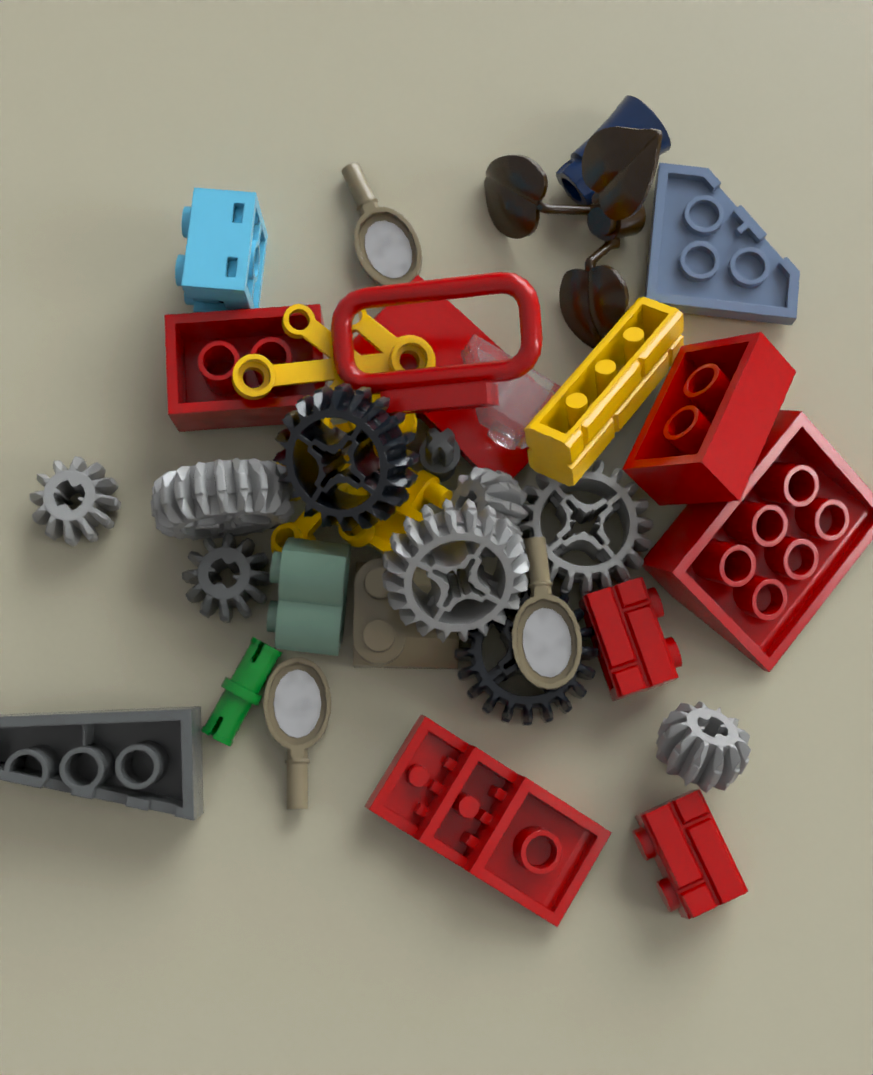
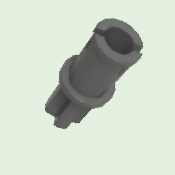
[419,427,461,482]

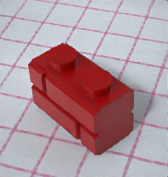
[578,577,682,701]
[632,789,748,919]

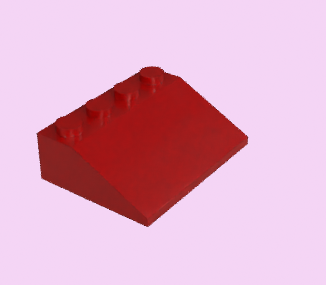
[642,410,873,672]

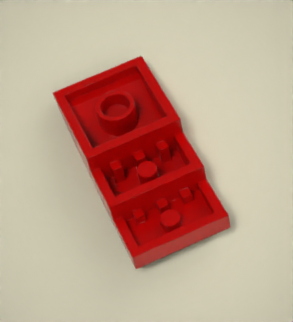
[353,275,550,479]
[364,715,612,927]

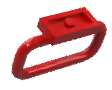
[331,272,543,415]

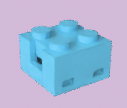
[175,187,268,313]

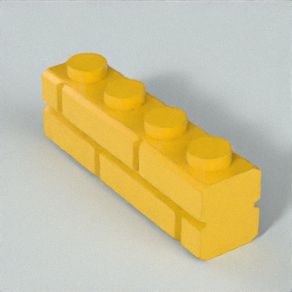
[524,296,684,487]

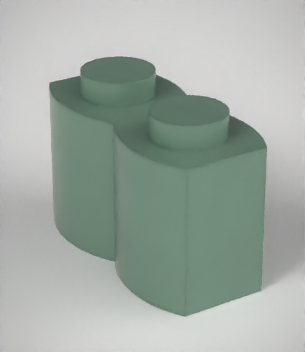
[266,537,351,656]

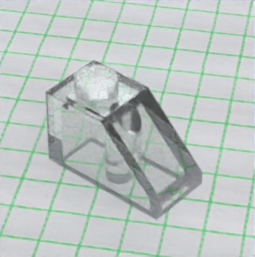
[461,334,561,450]

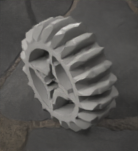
[151,457,294,541]
[517,460,653,597]
[382,498,530,643]

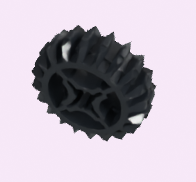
[273,383,420,532]
[454,583,598,726]

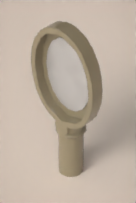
[341,162,422,286]
[512,537,582,690]
[263,657,331,810]

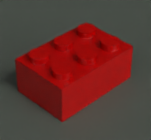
[164,304,331,432]
[622,332,796,506]

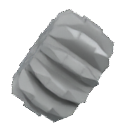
[29,456,121,546]
[441,467,529,558]
[656,701,751,793]

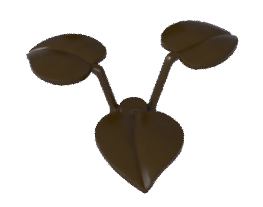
[484,126,662,349]

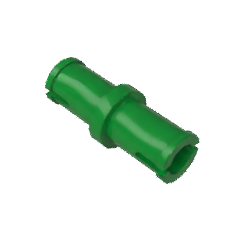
[201,637,282,746]

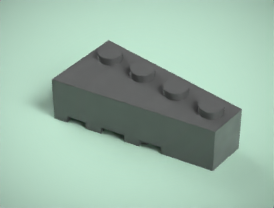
[0,706,204,821]

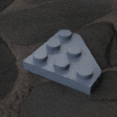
[644,162,800,325]

